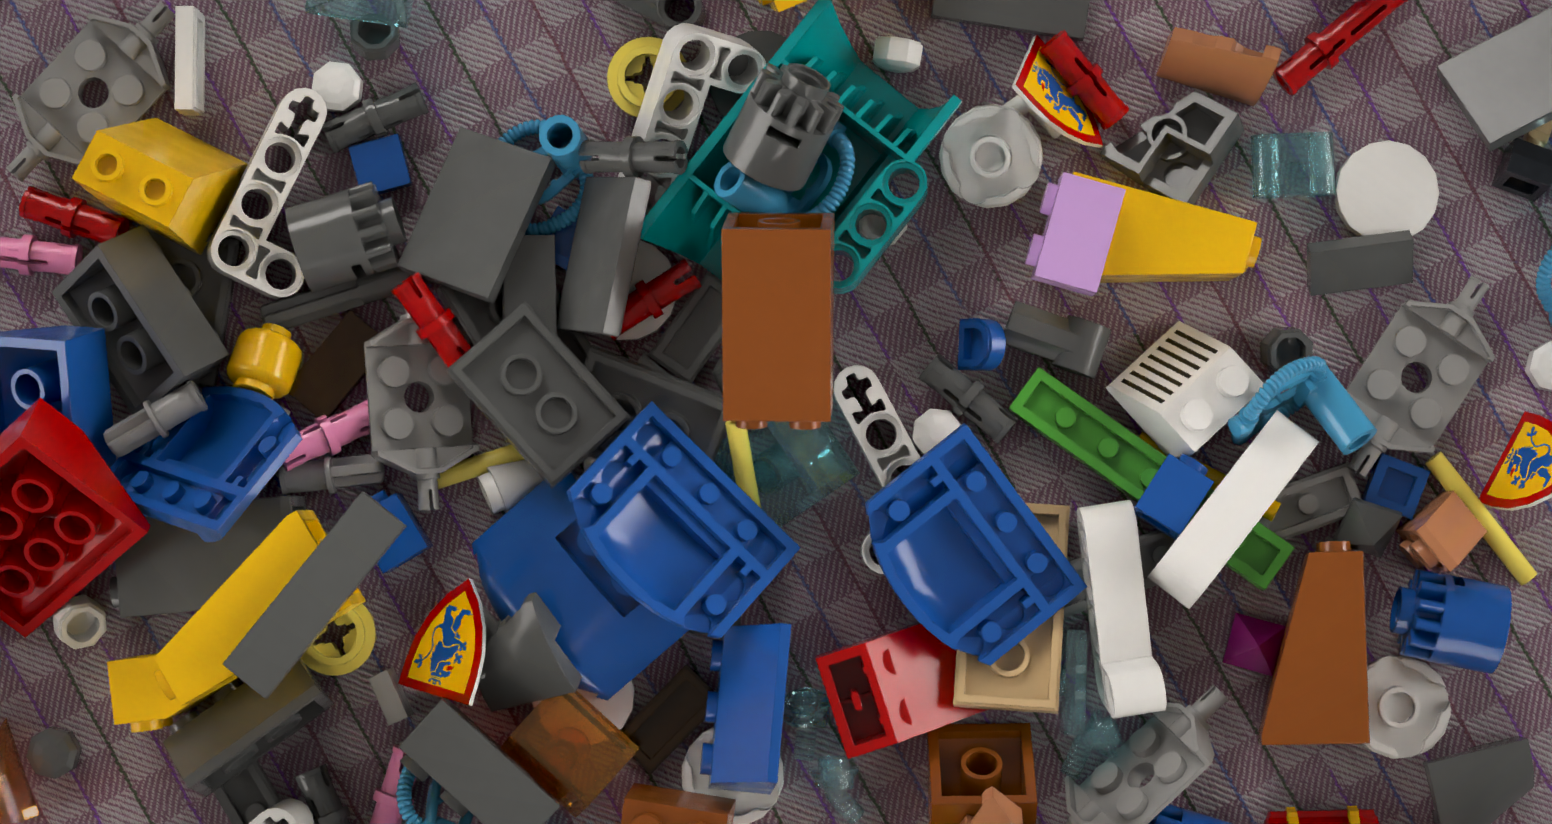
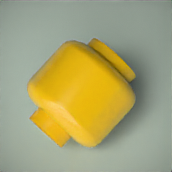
[226,323,302,400]

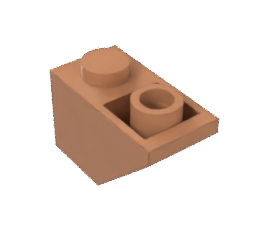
[1396,491,1487,572]

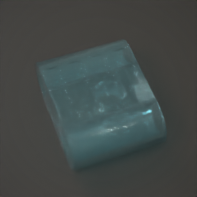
[1251,132,1335,199]

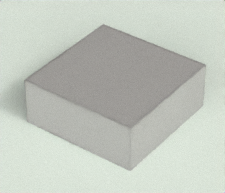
[368,667,414,726]

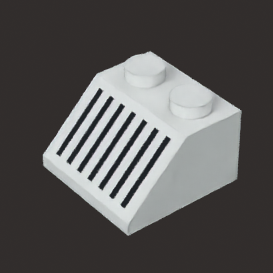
[1106,321,1263,458]

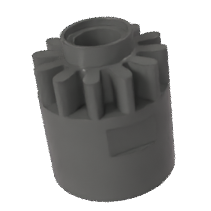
[723,63,844,191]
[285,181,407,293]

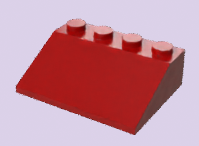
[0,398,151,638]

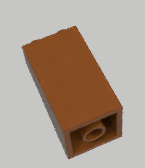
[721,212,835,430]
[1258,541,1370,745]

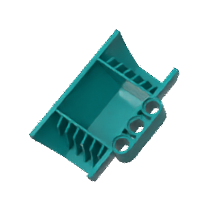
[640,0,962,294]

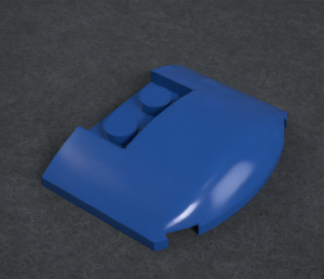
[110,386,302,542]
[567,401,801,639]
[865,423,1087,666]
[472,470,689,701]

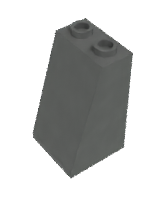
[110,496,307,618]

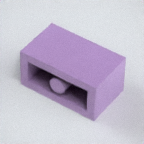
[1025,172,1126,297]

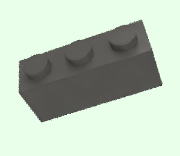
[52,225,229,415]
[162,658,335,797]
[399,698,560,824]

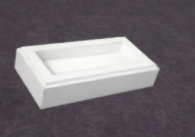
[174,6,205,116]

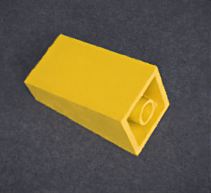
[72,118,248,255]
[1072,172,1262,283]
[153,510,366,706]

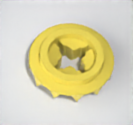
[607,37,686,117]
[301,604,377,676]

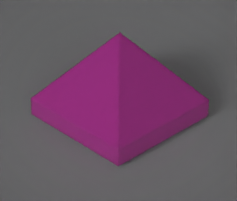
[1222,613,1286,676]

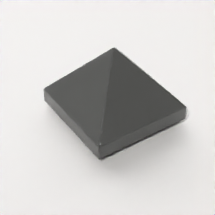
[1333,497,1402,558]

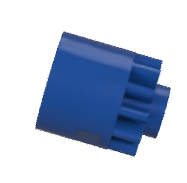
[1390,569,1512,674]

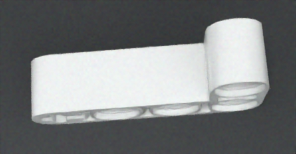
[618,23,766,216]
[207,88,327,299]
[833,365,921,574]
[1147,410,1319,609]
[1077,500,1167,719]

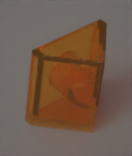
[500,691,640,818]

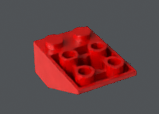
[815,622,989,759]

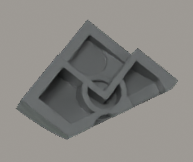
[1100,91,1244,205]
[479,592,582,712]
[1423,736,1534,824]

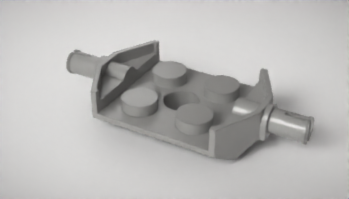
[6,1,175,182]
[1346,276,1495,478]
[364,283,479,511]
[1064,684,1229,824]

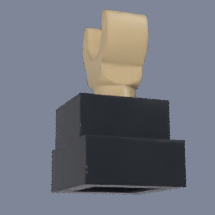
[1491,120,1552,202]

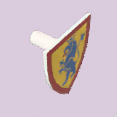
[1002,35,1103,148]
[1478,411,1552,511]
[398,578,486,706]

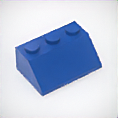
[0,325,117,468]
[700,623,792,794]

